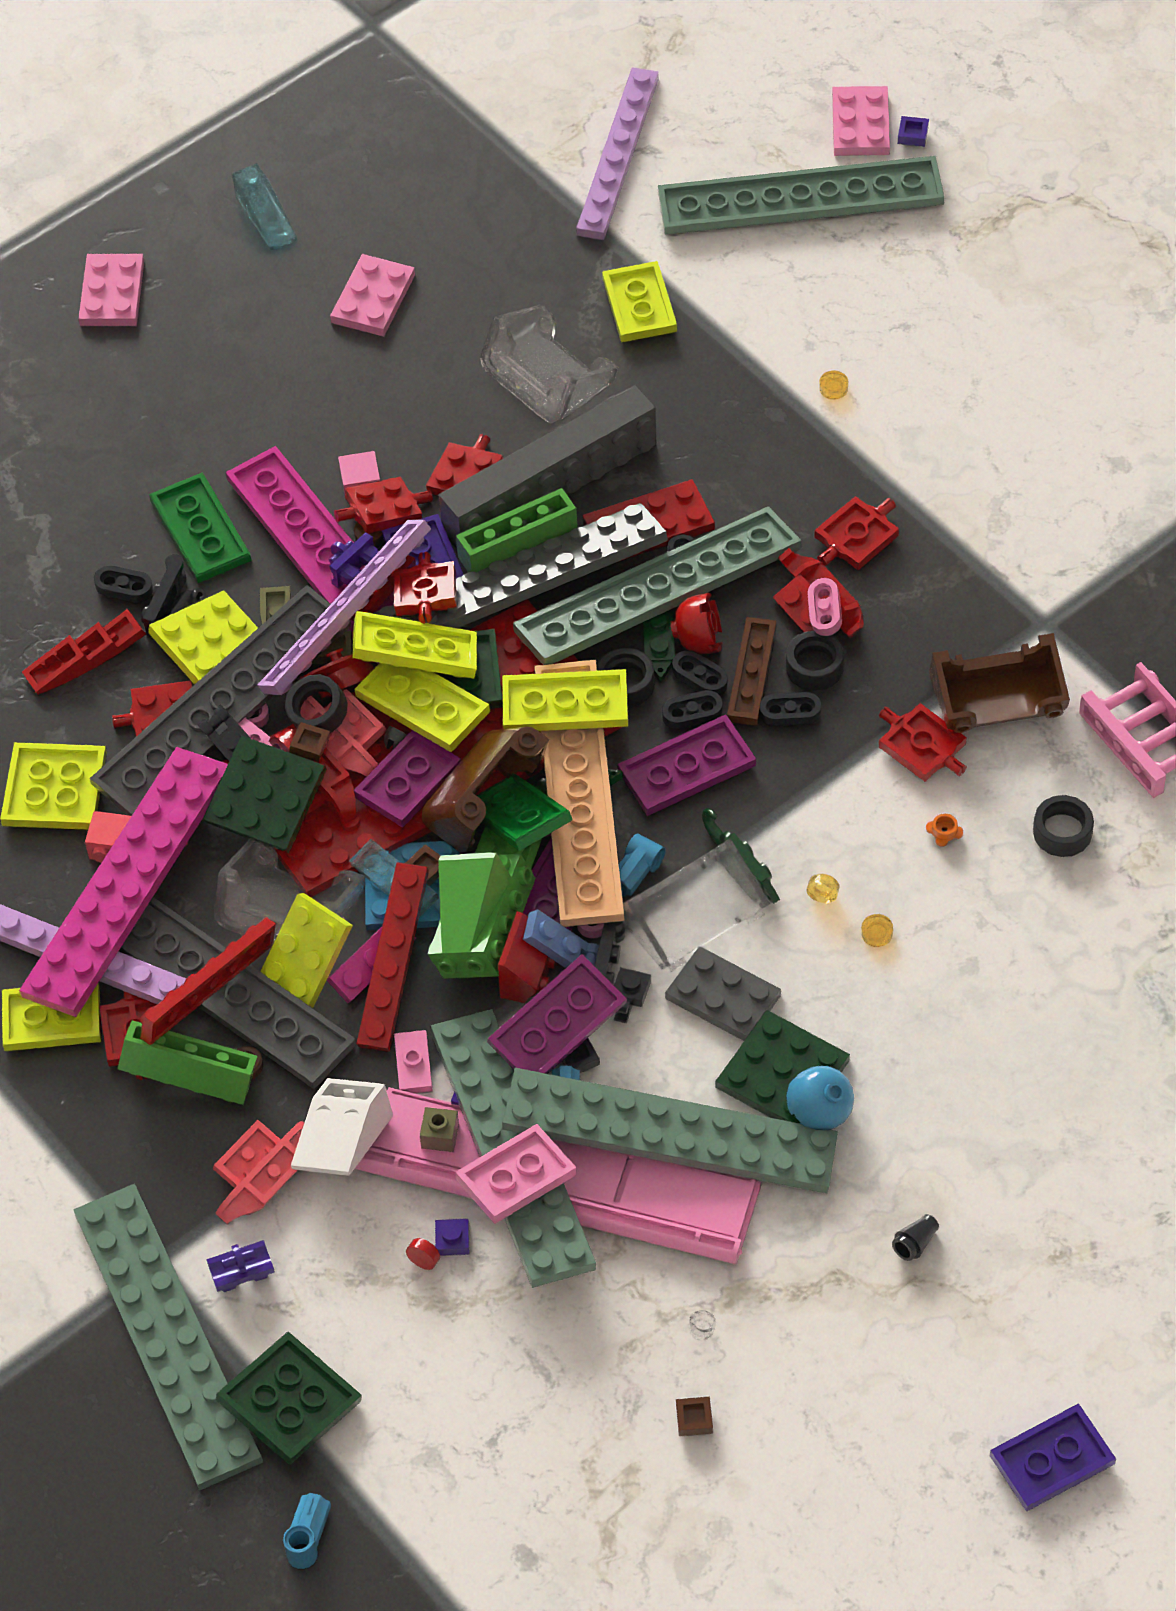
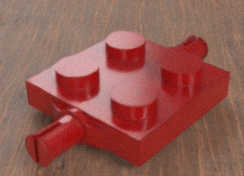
[426,434,503,496]
[334,477,433,533]
[814,496,899,570]
[394,552,457,624]
[112,680,192,737]
[879,703,967,782]
[99,991,157,1080]

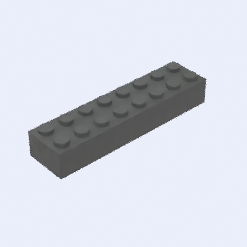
[439,385,657,548]

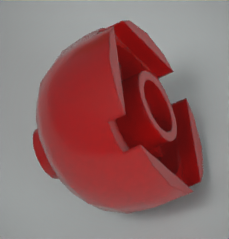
[671,593,722,654]

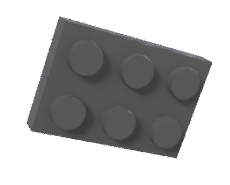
[665,946,781,1041]

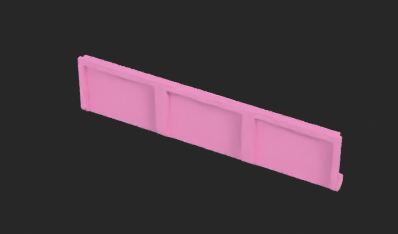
[355,1087,761,1264]

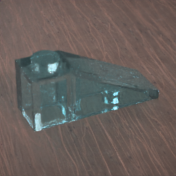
[232,163,297,251]

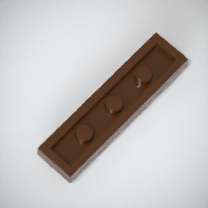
[727,617,776,726]

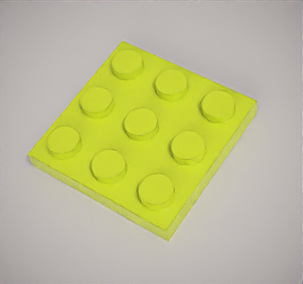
[148,590,258,684]
[0,742,107,830]

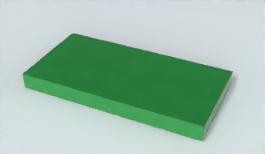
[149,472,252,583]
[476,774,573,851]

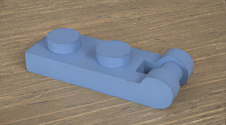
[523,909,599,968]

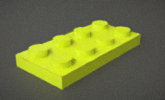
[353,611,477,679]
[355,663,490,752]
[502,669,628,731]

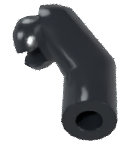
[165,588,207,617]

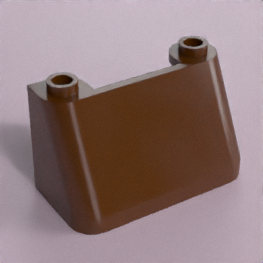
[929,633,1070,733]
[422,727,550,854]

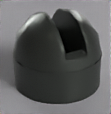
[384,726,407,750]

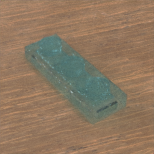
[349,839,439,918]

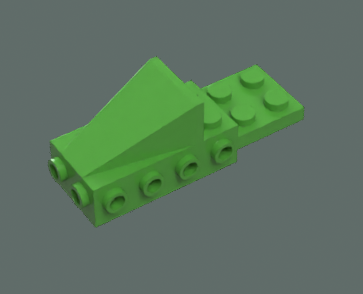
[428,826,542,979]

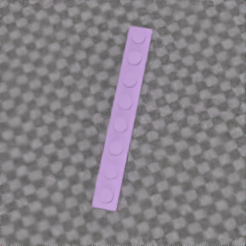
[576,67,659,240]
[257,520,431,695]
[0,904,186,1004]

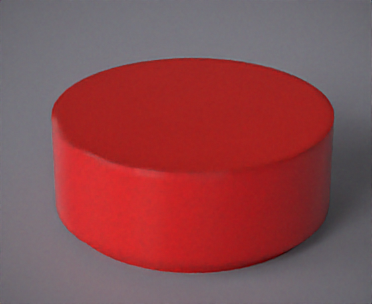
[406,1238,440,1270]

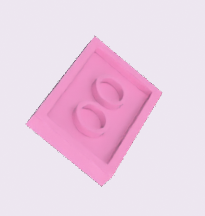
[832,86,890,156]
[79,254,144,326]
[330,254,415,337]
[455,1124,576,1224]

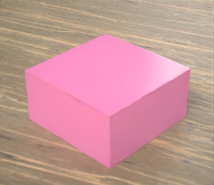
[338,451,380,493]

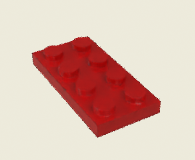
[582,479,715,561]

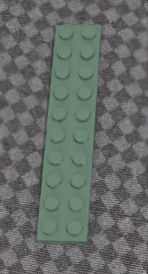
[658,156,944,235]
[513,506,801,665]
[430,1009,596,1288]
[502,1068,838,1194]
[73,1183,263,1491]

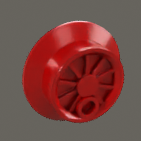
[299,648,374,700]

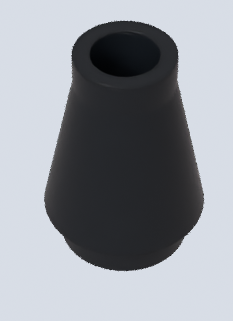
[892,1214,939,1261]

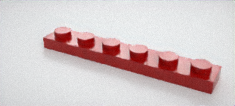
[356,862,429,1052]
[140,917,276,1045]

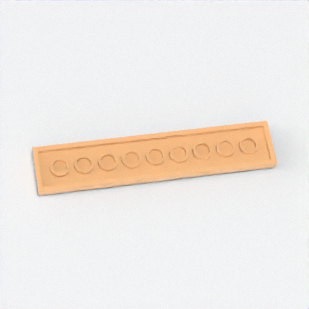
[535,660,625,927]

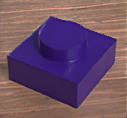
[897,116,929,147]
[435,1219,470,1256]

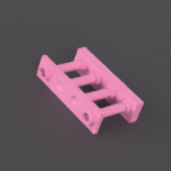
[1079,662,1176,798]

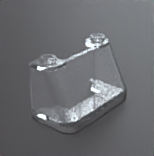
[480,304,619,423]
[623,838,771,972]
[214,839,365,944]

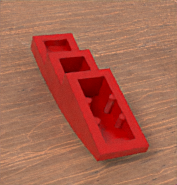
[22,609,146,695]

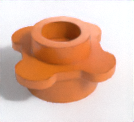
[926,814,963,846]

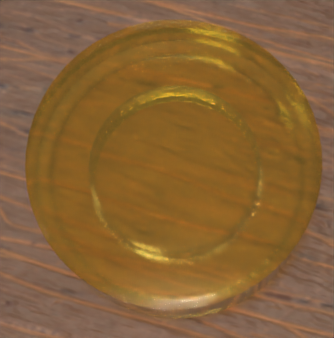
[819,370,848,399]
[806,874,840,903]
[861,914,893,947]

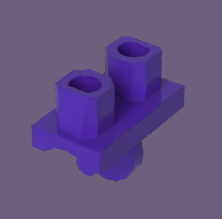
[329,532,379,588]
[206,1240,275,1292]

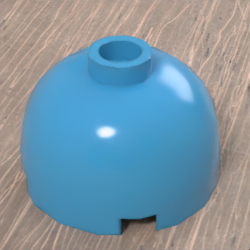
[786,1066,854,1130]

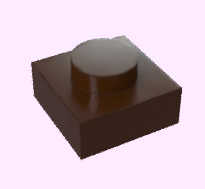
[289,722,330,762]
[405,844,441,888]
[676,1396,713,1436]

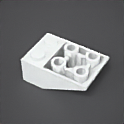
[291,1078,393,1176]

